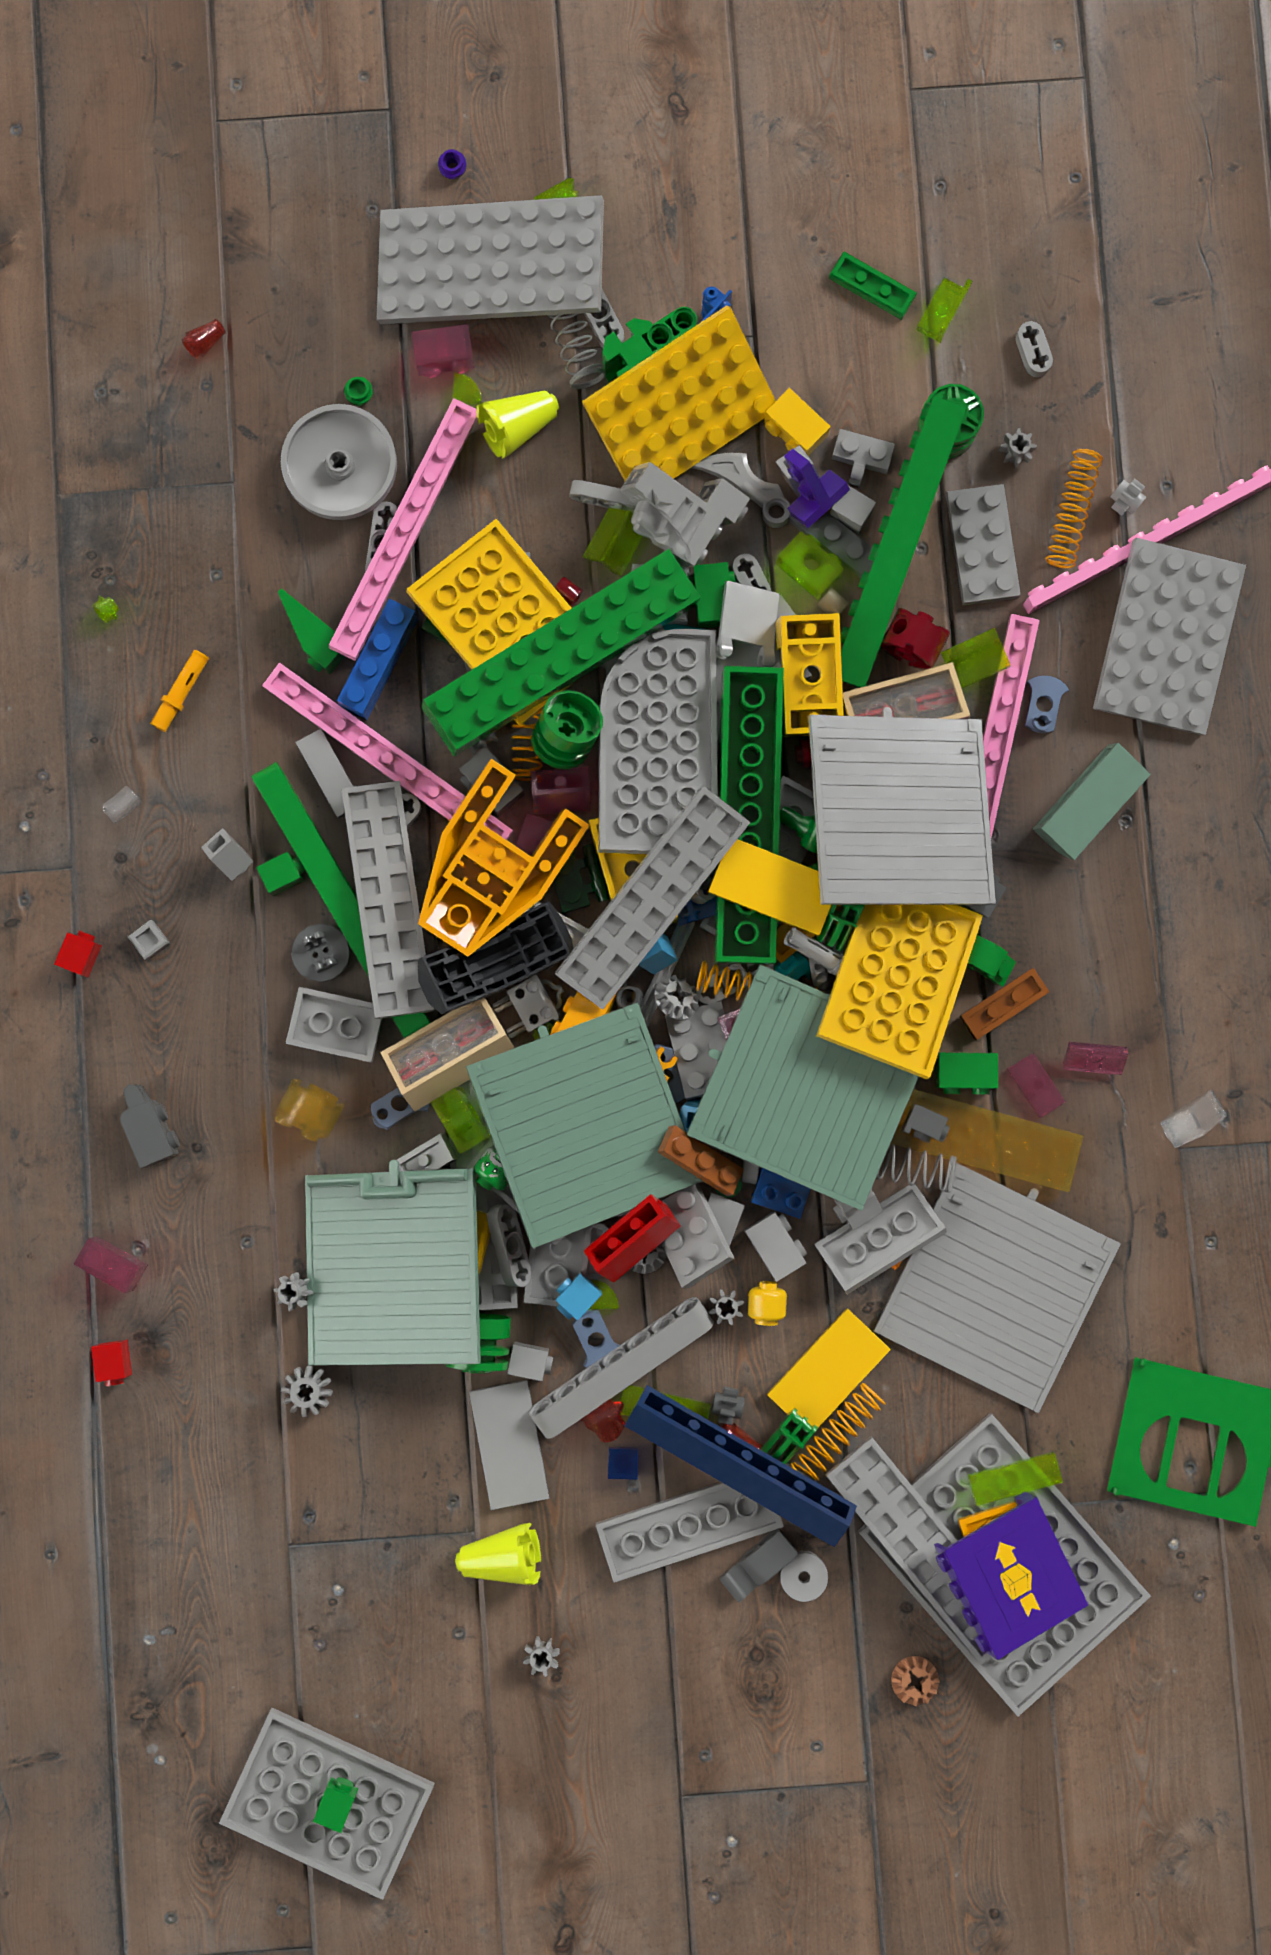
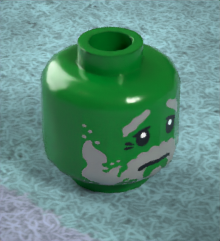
[474,1147,508,1192]

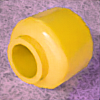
[748,1281,787,1326]

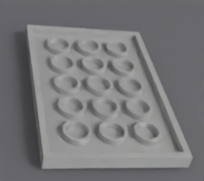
[1093,538,1246,735]
[219,1708,435,1900]

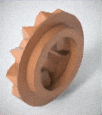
[891,1656,940,1706]

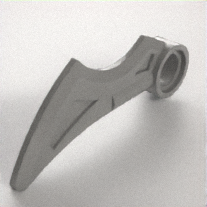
[691,453,790,528]

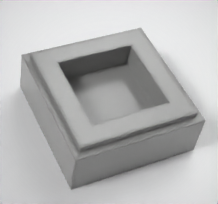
[128,920,170,961]

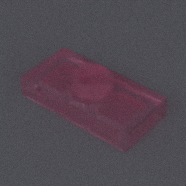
[516,813,553,856]
[1063,1042,1128,1075]
[1007,1053,1065,1118]

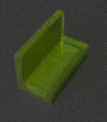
[916,277,973,343]
[583,507,643,576]
[941,628,1011,689]

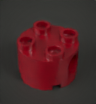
[881,608,950,670]

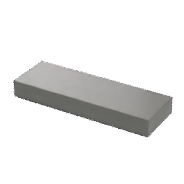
[295,728,354,819]

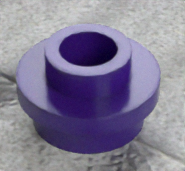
[438,149,467,179]

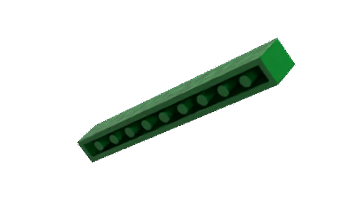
[840,396,967,688]

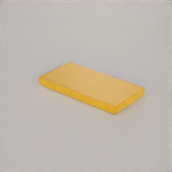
[708,839,831,936]
[767,1308,891,1429]

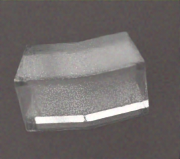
[103,786,143,824]

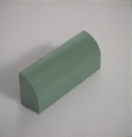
[1033,743,1151,860]

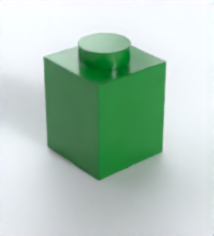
[256,852,306,896]
[313,1777,359,1833]

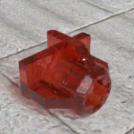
[580,1399,625,1443]

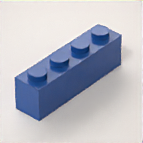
[337,598,419,720]

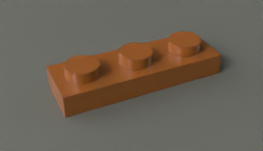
[959,968,1050,1040]
[658,1125,744,1196]

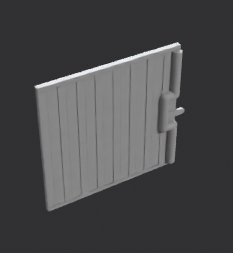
[809,707,996,905]
[873,1163,1121,1413]

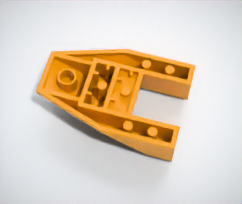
[418,759,590,957]

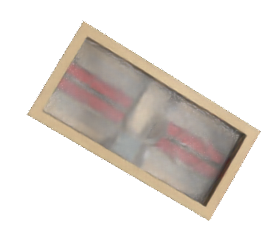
[843,662,970,719]
[380,998,514,1112]

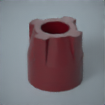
[554,577,583,607]

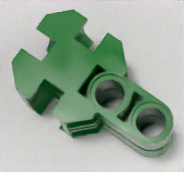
[602,307,697,382]

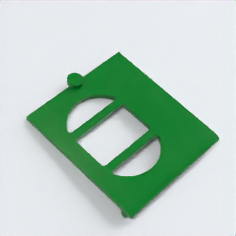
[1107,1357,1271,1527]

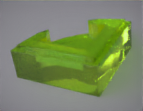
[453,372,482,405]
[590,1279,619,1309]

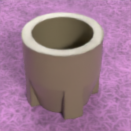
[817,588,849,615]

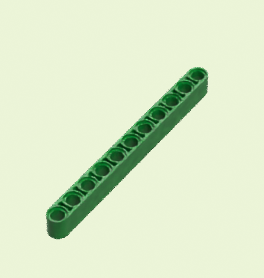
[251,761,431,1038]

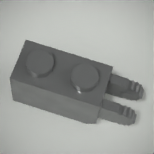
[120,1084,180,1168]

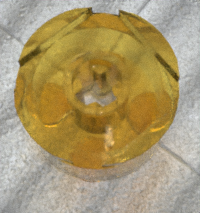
[275,1079,345,1142]

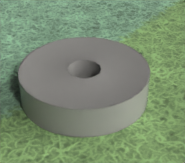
[780,1551,828,1602]

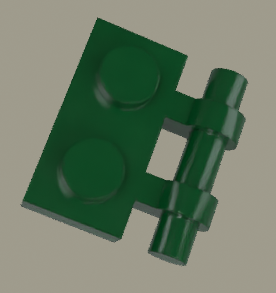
[553,844,610,914]

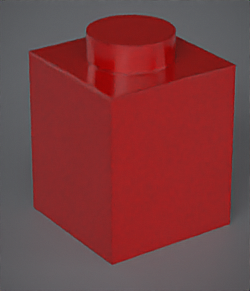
[54,930,102,978]
[91,1339,132,1386]

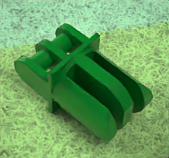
[815,905,865,952]
[760,1408,818,1464]

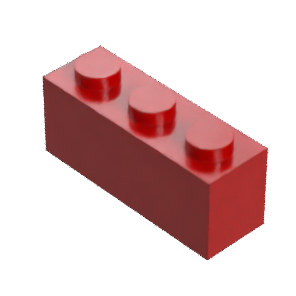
[584,1194,681,1283]

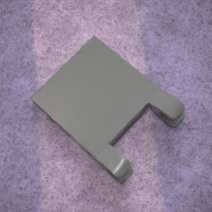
[716,581,780,667]

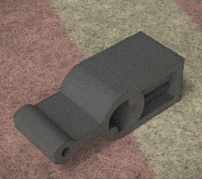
[719,1528,799,1603]

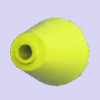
[476,390,559,458]
[455,1523,541,1585]

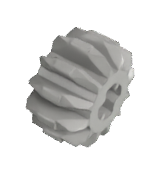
[281,1365,333,1417]

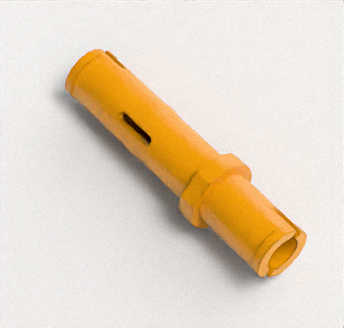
[150,650,209,732]

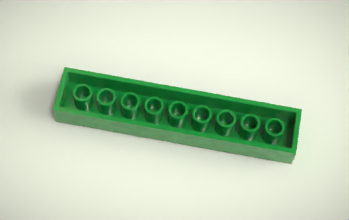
[422,549,701,757]
[714,666,784,965]

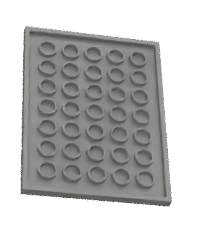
[858,1413,1151,1717]

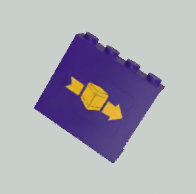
[934,1492,1089,1660]

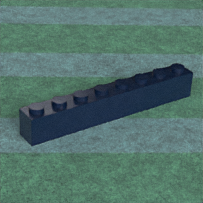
[624,1385,857,1547]

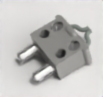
[493,974,564,1038]

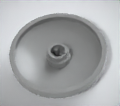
[281,404,397,520]

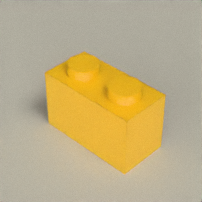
[764,388,831,456]

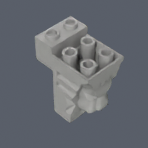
[620,462,750,567]

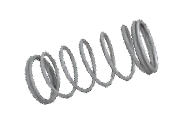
[547,313,605,389]
[877,1144,957,1193]

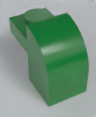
[966,935,1016,987]

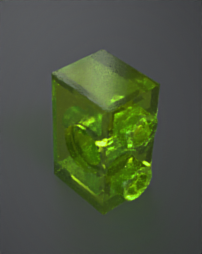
[776,531,844,602]
[430,1087,491,1154]

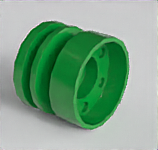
[917,384,984,459]
[531,690,603,770]
[446,1313,511,1374]

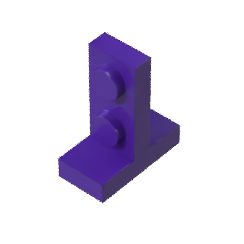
[784,448,850,529]

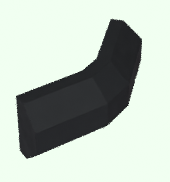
[418,902,573,1014]

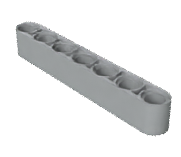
[529,1297,714,1438]

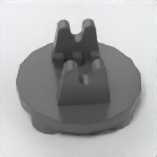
[291,924,350,982]

